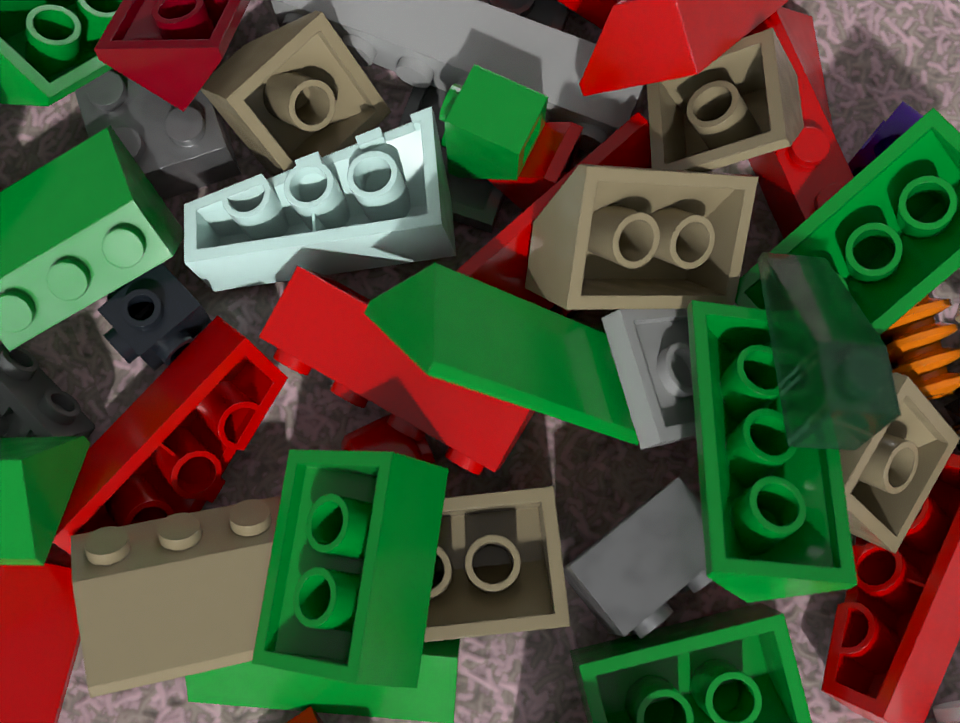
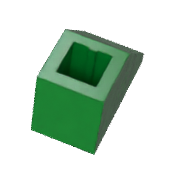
[439,64,548,180]

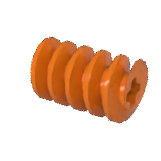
[875,280,960,401]

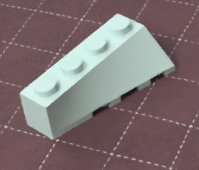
[184,106,456,292]

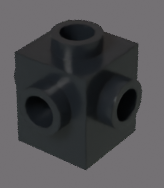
[97,263,212,371]

